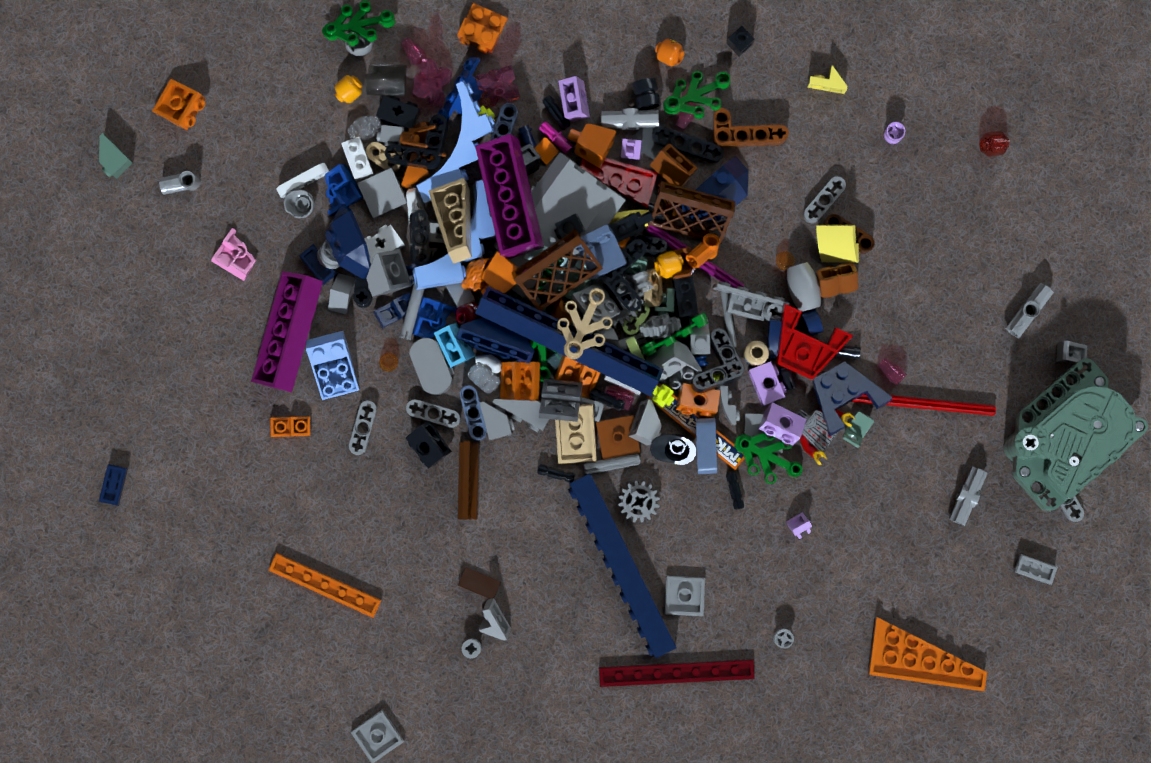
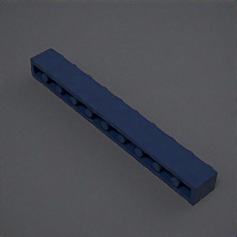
[475,286,664,396]
[568,474,677,658]

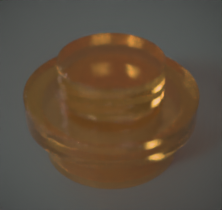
[776,251,795,271]
[379,353,398,372]

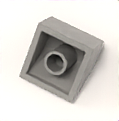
[366,249,412,297]

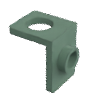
[842,411,874,448]

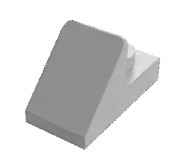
[479,598,511,641]

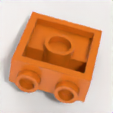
[457,3,508,54]
[152,79,206,130]

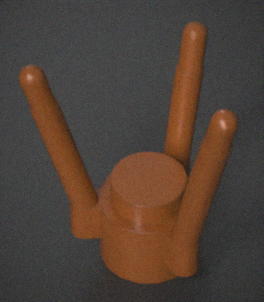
[400,125,447,157]

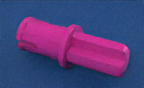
[539,122,573,154]

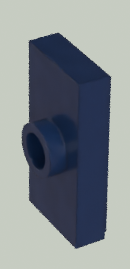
[299,244,338,286]
[99,464,128,506]

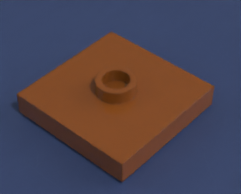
[596,415,640,460]

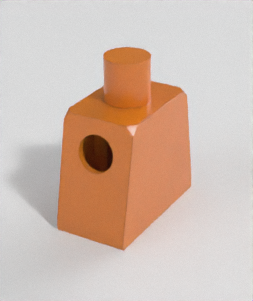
[568,123,616,168]
[481,251,519,294]

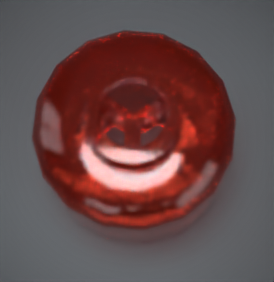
[979,131,1009,157]

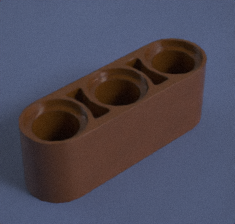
[823,214,875,254]

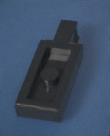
[608,212,654,242]

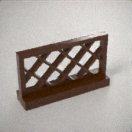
[648,181,735,244]
[512,229,603,311]
[458,441,479,520]

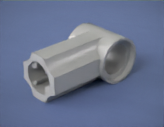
[159,171,200,195]

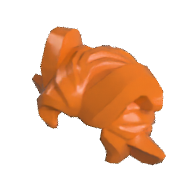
[461,257,493,292]

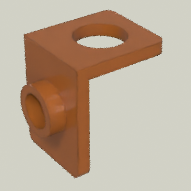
[672,247,695,279]

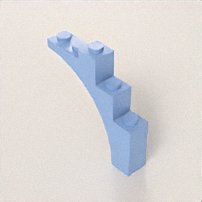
[416,80,496,203]
[412,180,496,290]

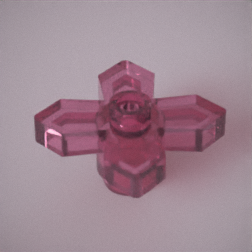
[413,58,452,107]
[475,65,520,108]

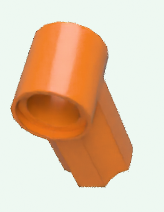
[686,233,720,269]

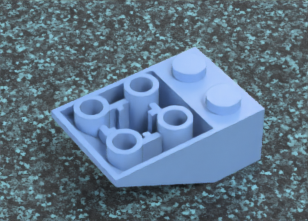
[306,331,359,400]

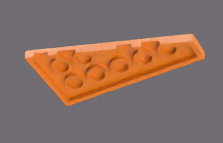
[868,617,987,692]

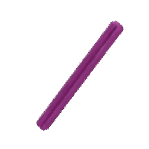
[646,225,744,289]

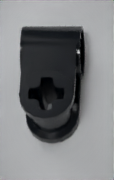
[353,275,373,308]

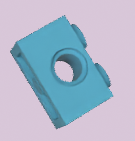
[434,322,475,368]

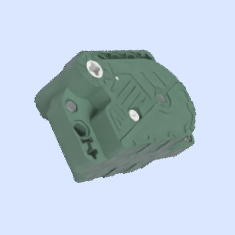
[1003,358,1148,511]

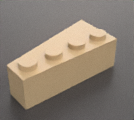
[428,178,472,264]

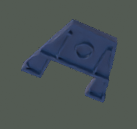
[812,362,893,436]

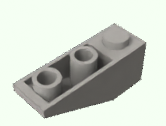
[492,399,550,433]

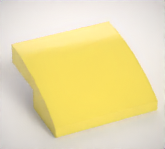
[816,225,859,263]

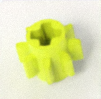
[651,384,675,408]

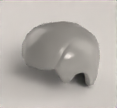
[345,31,374,56]
[283,189,315,218]

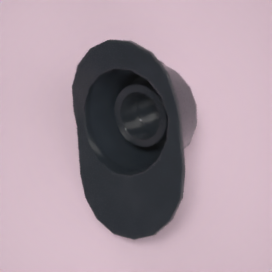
[650,434,696,465]

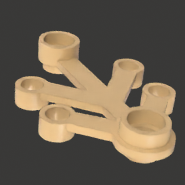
[557,288,613,359]

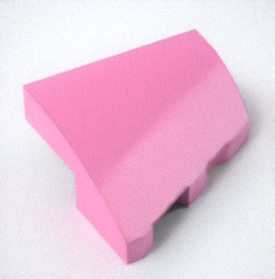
[211,228,256,281]

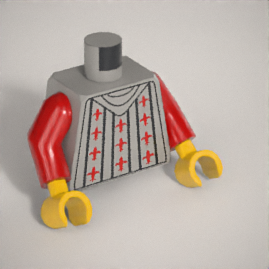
[797,409,855,465]

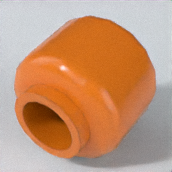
[655,38,685,67]

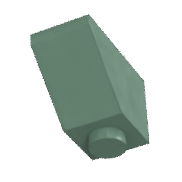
[99,133,133,179]

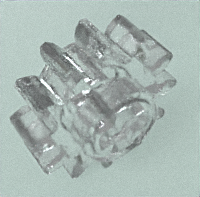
[347,115,381,141]

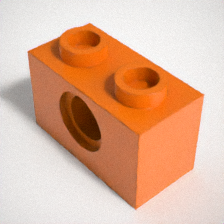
[676,383,720,418]

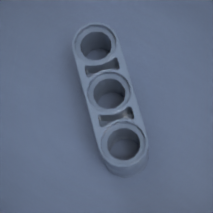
[490,103,518,141]
[460,385,487,441]
[696,418,717,474]

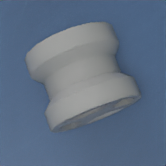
[630,271,653,293]
[773,628,794,648]
[462,638,482,659]

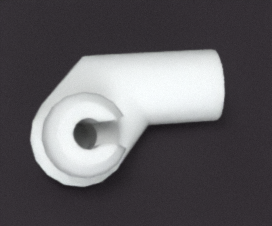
[475,354,502,373]

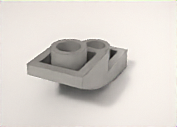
[445,283,475,308]
[719,386,740,425]

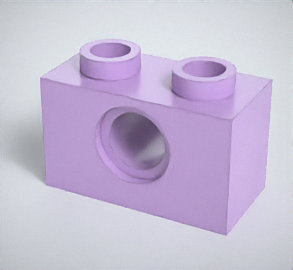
[559,76,590,122]
[748,361,786,406]
[759,402,807,446]

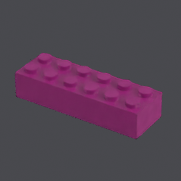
[475,134,544,259]
[251,271,323,393]

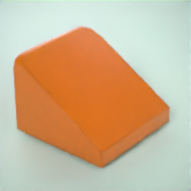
[534,137,559,165]

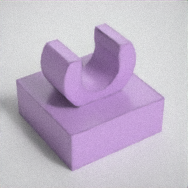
[621,139,642,160]
[786,512,812,539]

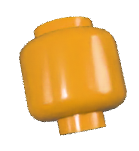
[334,75,363,103]
[654,251,684,279]

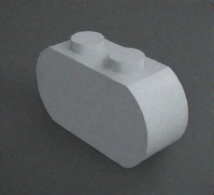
[409,338,455,395]

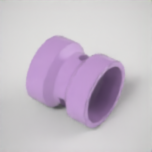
[884,122,905,144]

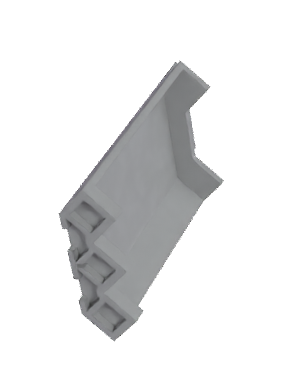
[494,152,626,297]

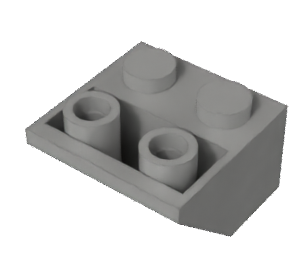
[647,340,702,390]

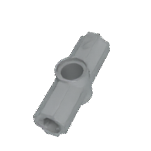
[601,108,659,130]
[1005,283,1054,338]
[949,466,988,526]

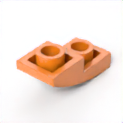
[269,417,310,437]

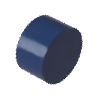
[801,309,823,337]

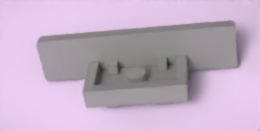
[712,281,790,322]

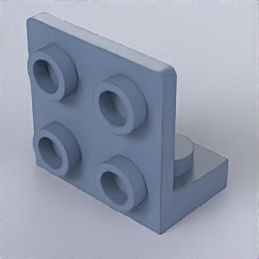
[576,224,627,280]

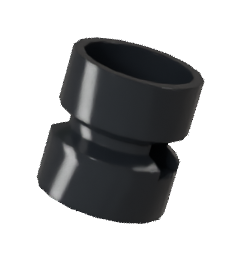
[632,78,661,110]

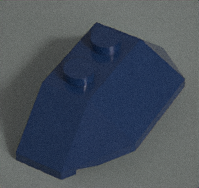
[680,156,748,221]
[325,204,371,279]
[457,317,534,364]

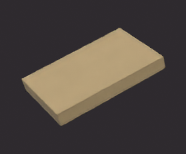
[555,404,597,464]

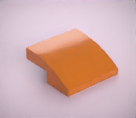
[554,355,600,399]
[500,362,540,401]

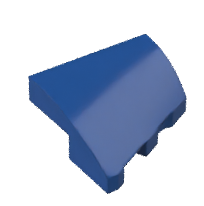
[325,164,364,216]
[412,296,457,339]

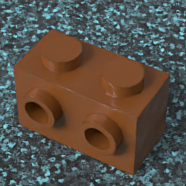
[650,143,698,187]

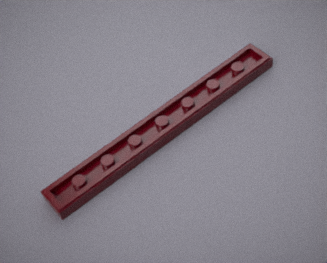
[599,659,755,687]

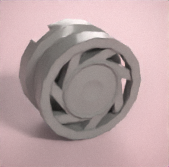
[317,240,339,269]

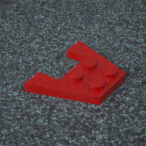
[776,303,854,380]

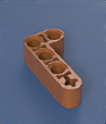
[712,108,789,147]

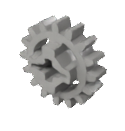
[639,314,681,339]
[618,481,660,523]

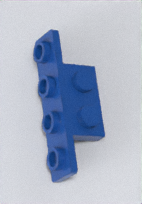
[436,57,487,125]

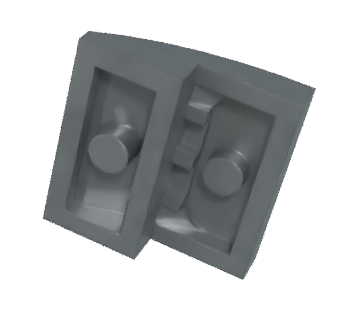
[539,379,582,422]

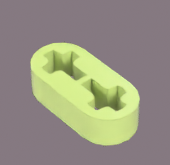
[623,302,650,335]
[625,336,645,360]

